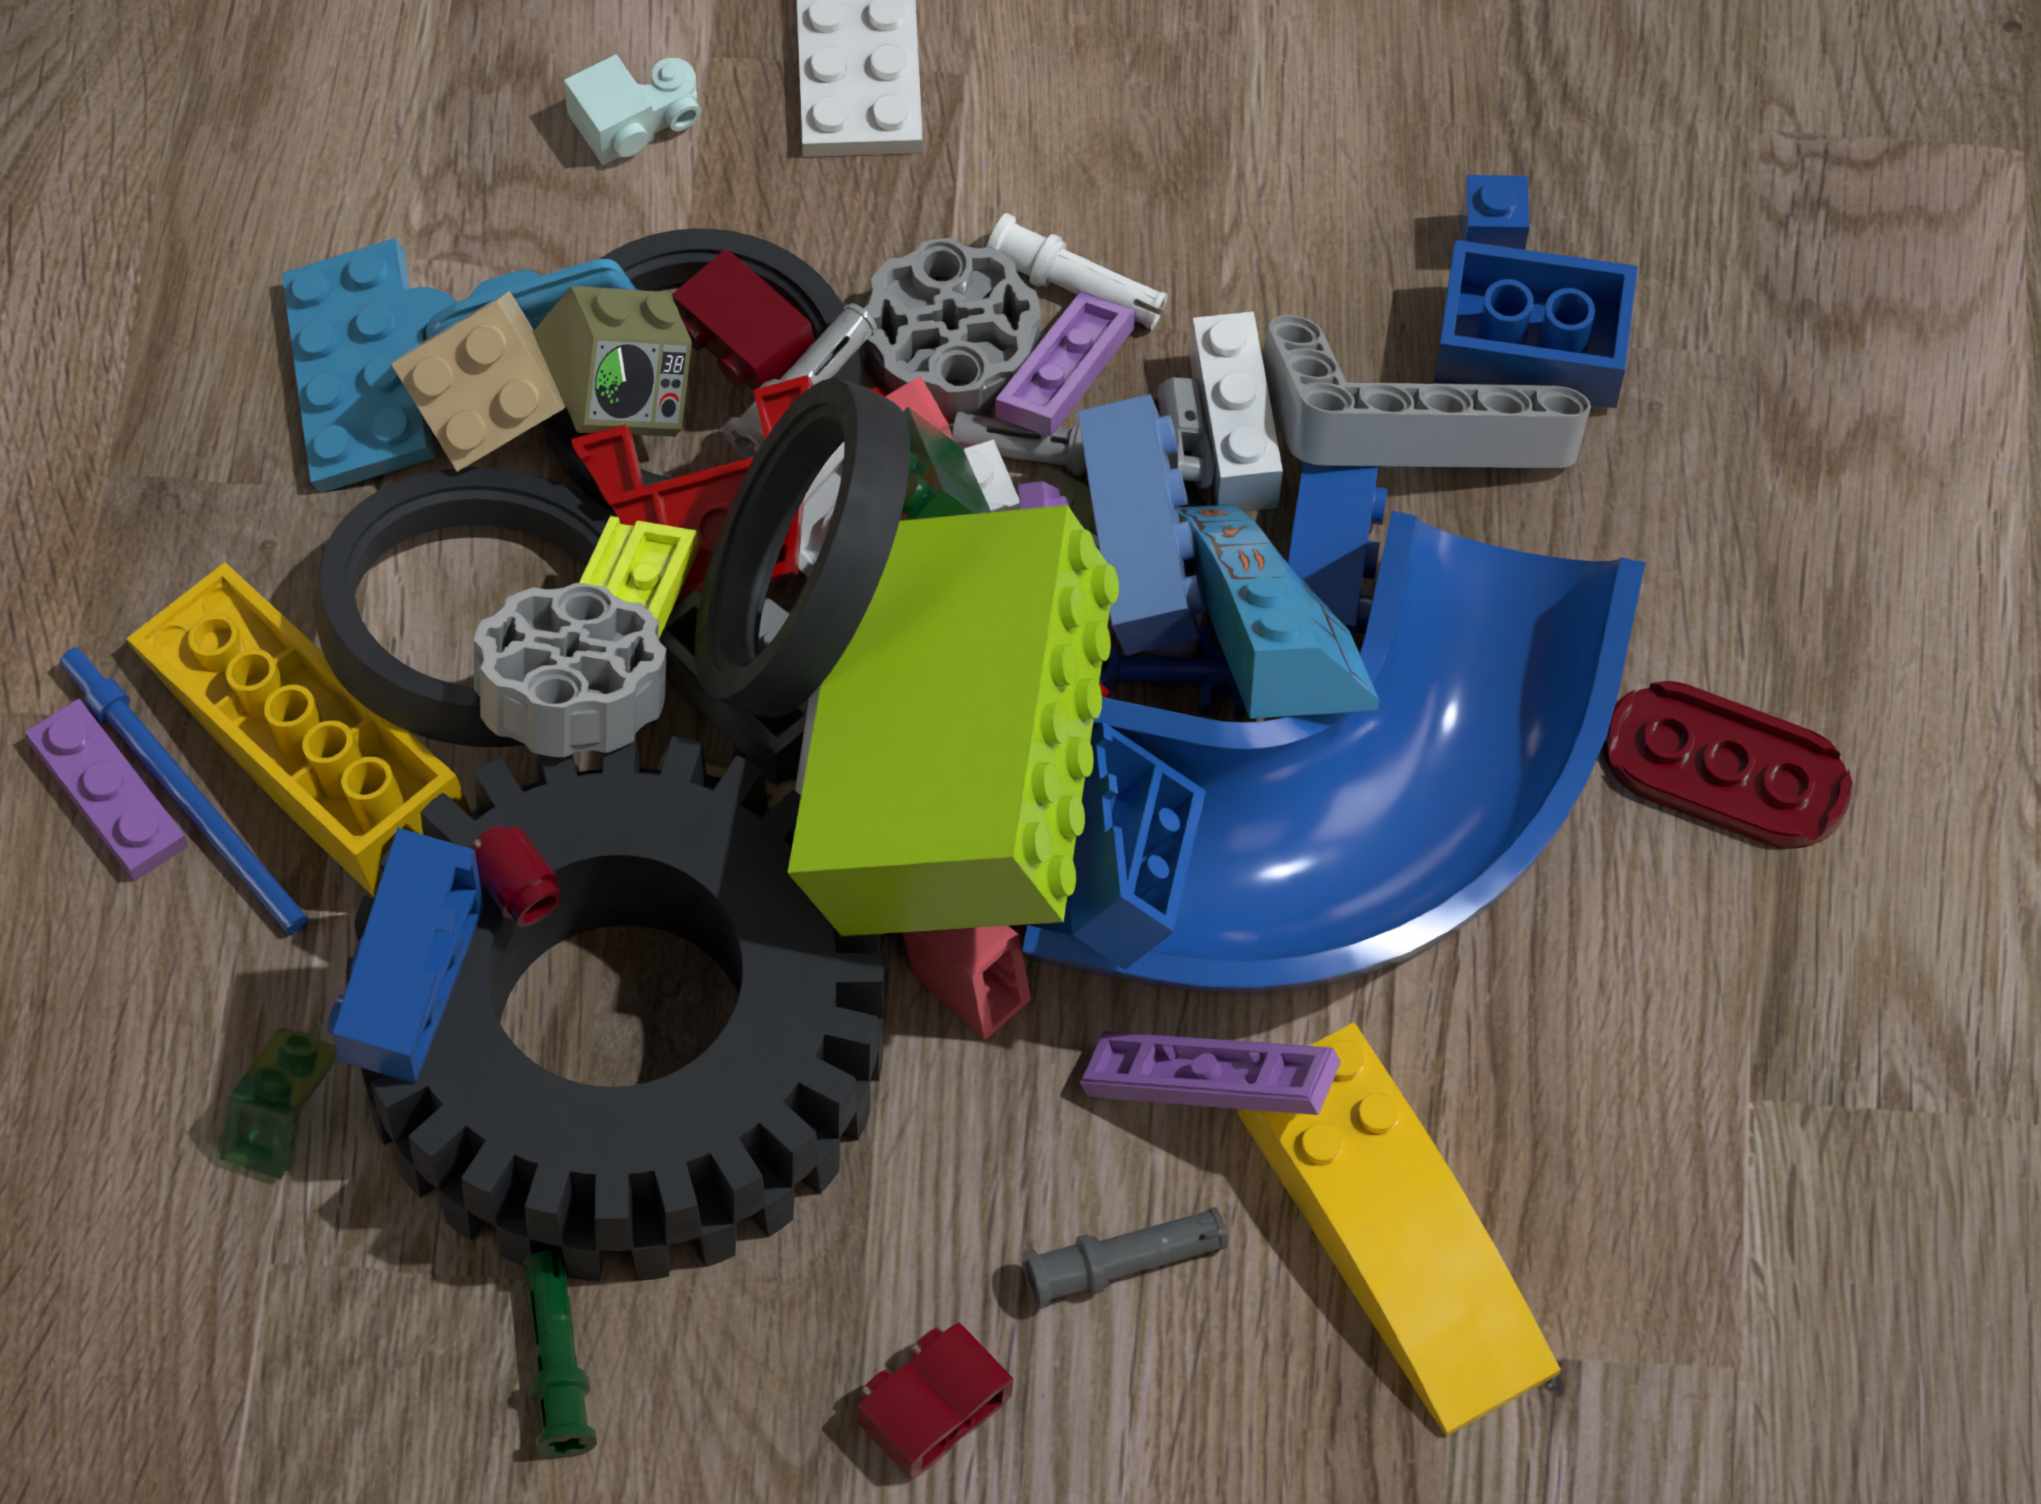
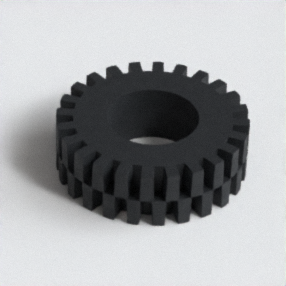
[346,735,884,1281]

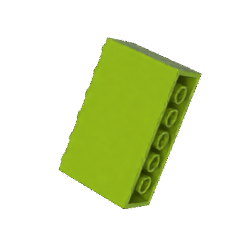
[788,505,1119,936]

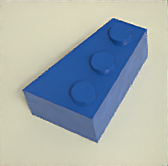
[1069,721,1206,970]
[327,828,484,1084]

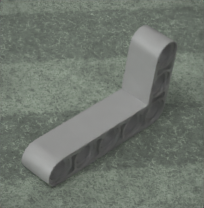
[1262,315,1591,468]

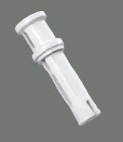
[986,213,1168,330]

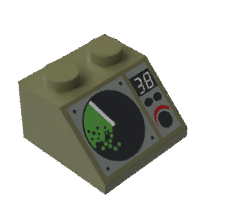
[533,286,692,437]

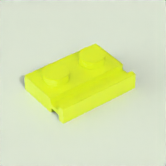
[579,516,700,639]

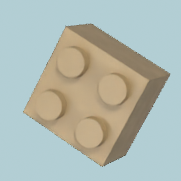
[391,291,566,472]

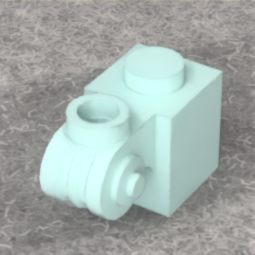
[564,54,701,165]

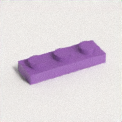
[995,292,1135,437]
[25,699,188,882]

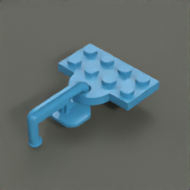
[282,238,636,493]

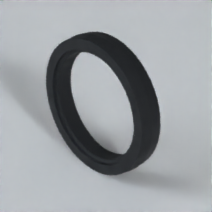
[542,228,862,512]
[695,378,910,719]
[315,468,611,747]

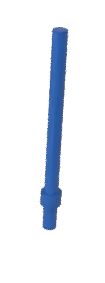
[59,647,308,935]

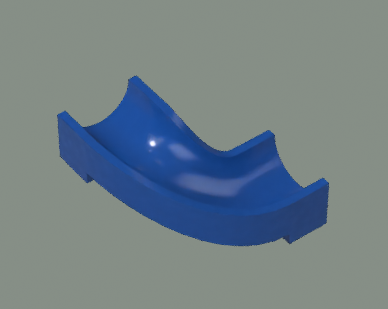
[1022,511,1646,994]

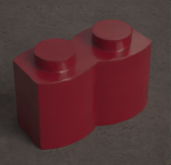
[857,1322,1014,1480]

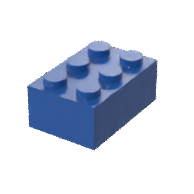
[1434,240,1638,408]

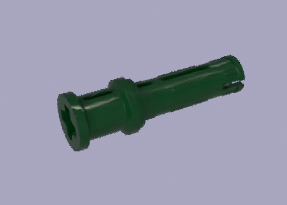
[523,1251,597,1458]

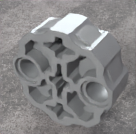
[861,238,1041,424]
[474,583,666,757]

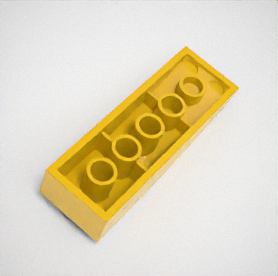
[126,562,471,898]
[1237,1022,1561,1437]

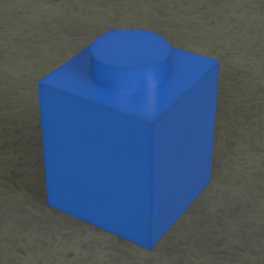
[1460,175,1530,250]

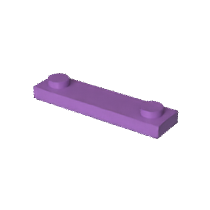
[1080,1031,1341,1115]

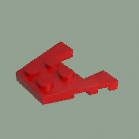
[572,375,813,606]

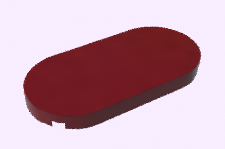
[1603,681,1853,849]

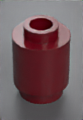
[471,826,562,927]

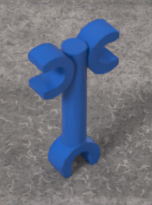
[1099,626,1245,717]

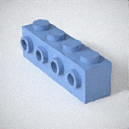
[1077,394,1206,656]

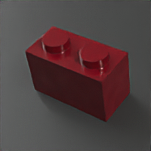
[672,248,815,390]

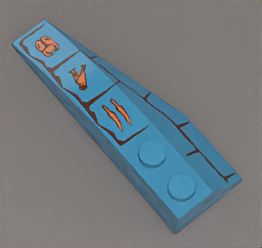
[1177,504,1379,719]

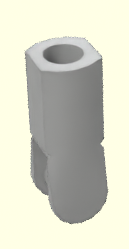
[1157,377,1215,488]

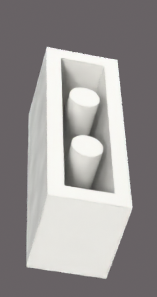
[1189,311,1283,512]

